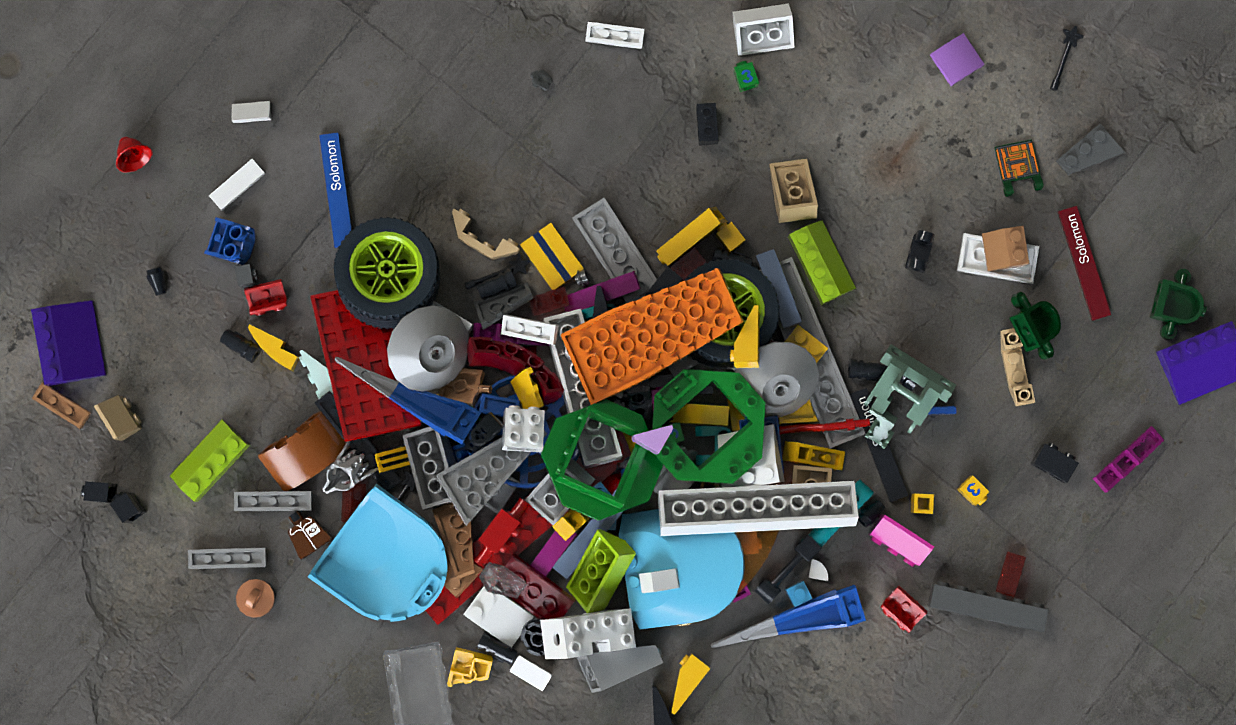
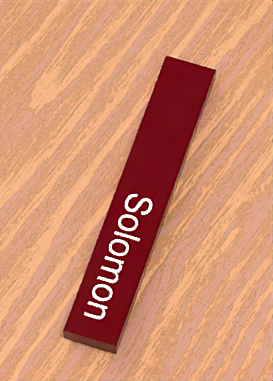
[1058,206,1111,321]

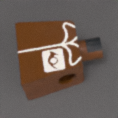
[288,511,333,559]

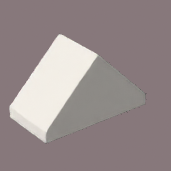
[639,568,680,593]

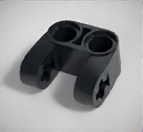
[905,230,935,273]
[464,412,505,453]

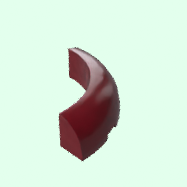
[467,337,565,405]

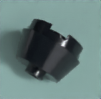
[521,618,547,656]

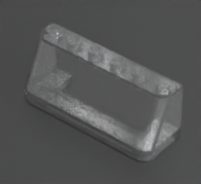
[383,641,455,725]

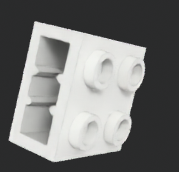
[502,405,545,452]

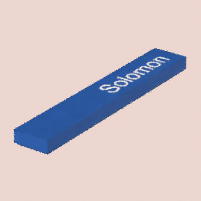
[319,133,352,248]

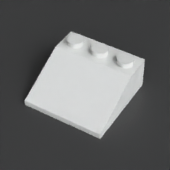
[717,424,785,487]

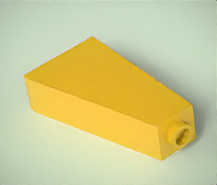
[656,207,728,266]

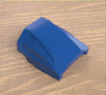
[204,217,256,265]

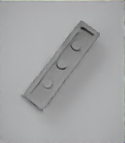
[234,491,312,511]
[188,548,267,569]

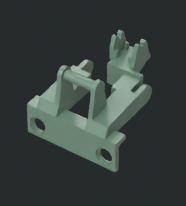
[863,344,956,449]

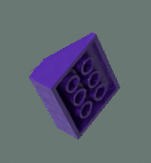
[31,300,106,386]
[1156,321,1236,405]

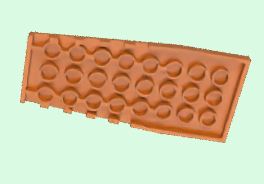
[560,268,743,405]

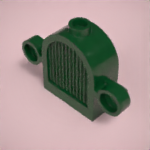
[1150,269,1207,340]
[1009,292,1061,360]

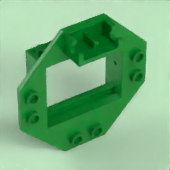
[652,369,765,484]
[540,399,663,521]

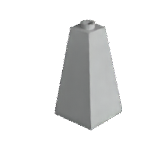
[577,645,663,693]

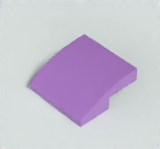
[930,33,985,86]

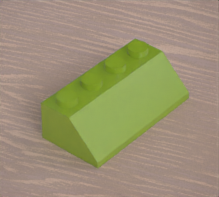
[788,220,856,305]
[170,419,250,502]
[566,529,636,613]

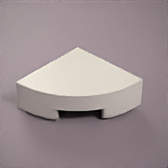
[808,559,828,581]

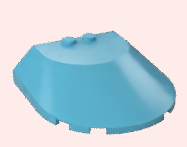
[308,484,448,622]
[619,509,745,630]

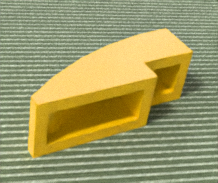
[248,324,299,371]
[670,404,729,426]
[552,509,590,541]

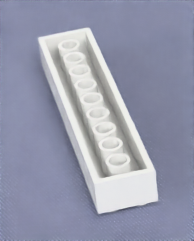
[658,481,859,536]

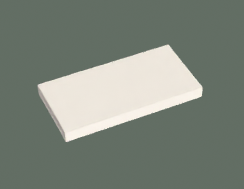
[957,233,1039,284]

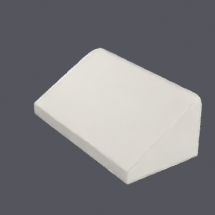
[232,101,272,123]
[510,654,553,691]

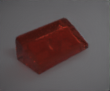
[341,483,366,522]

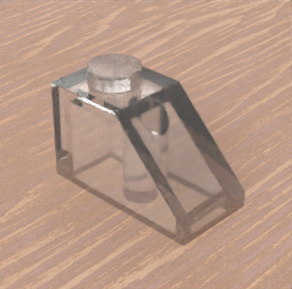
[479,562,527,598]

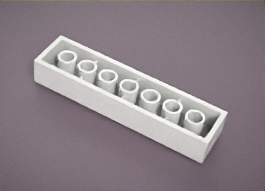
[543,309,622,469]

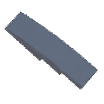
[756,249,802,329]

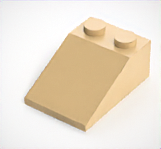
[769,159,818,223]

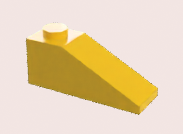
[730,305,760,368]
[782,441,845,471]
[671,653,710,715]

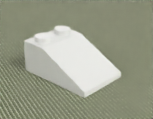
[463,582,534,648]

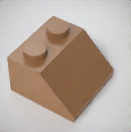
[982,226,1029,272]

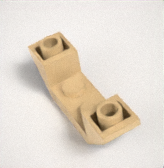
[452,209,520,260]
[1000,328,1035,406]

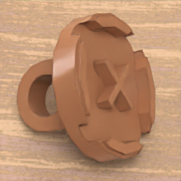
[236,579,275,618]

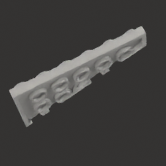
[436,430,547,526]

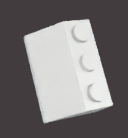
[732,3,795,56]

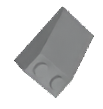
[525,458,595,525]

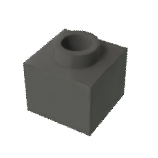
[234,264,258,288]

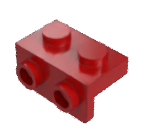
[244,279,288,316]
[881,585,928,633]

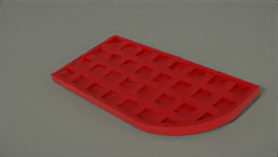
[310,290,421,442]

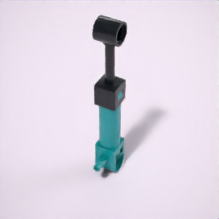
[754,479,874,604]

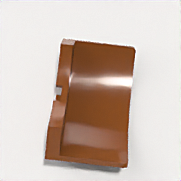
[258,411,350,491]

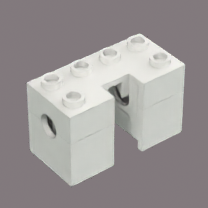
[540,608,636,659]

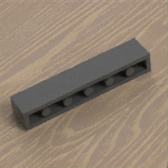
[927,581,1049,632]

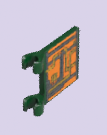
[994,139,1044,197]

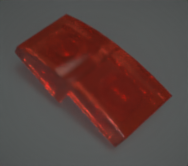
[529,287,570,316]
[996,552,1026,597]

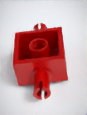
[474,498,530,568]

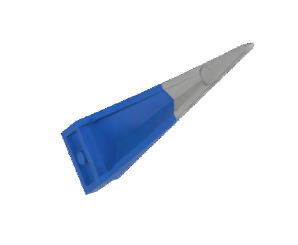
[335,357,481,444]
[711,585,866,648]

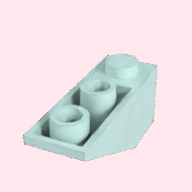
[299,350,333,399]

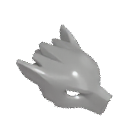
[322,441,378,494]

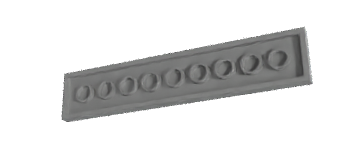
[572,198,699,377]
[759,257,866,449]

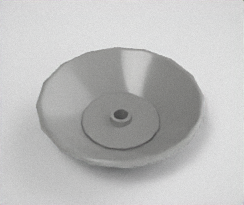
[387,305,468,392]
[735,342,819,418]

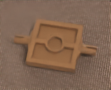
[439,368,492,408]

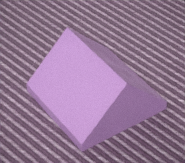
[631,425,673,455]

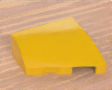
[510,367,544,410]
[446,647,493,687]

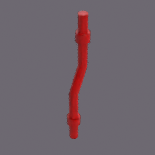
[779,418,870,434]

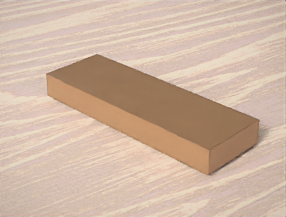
[32,382,91,429]

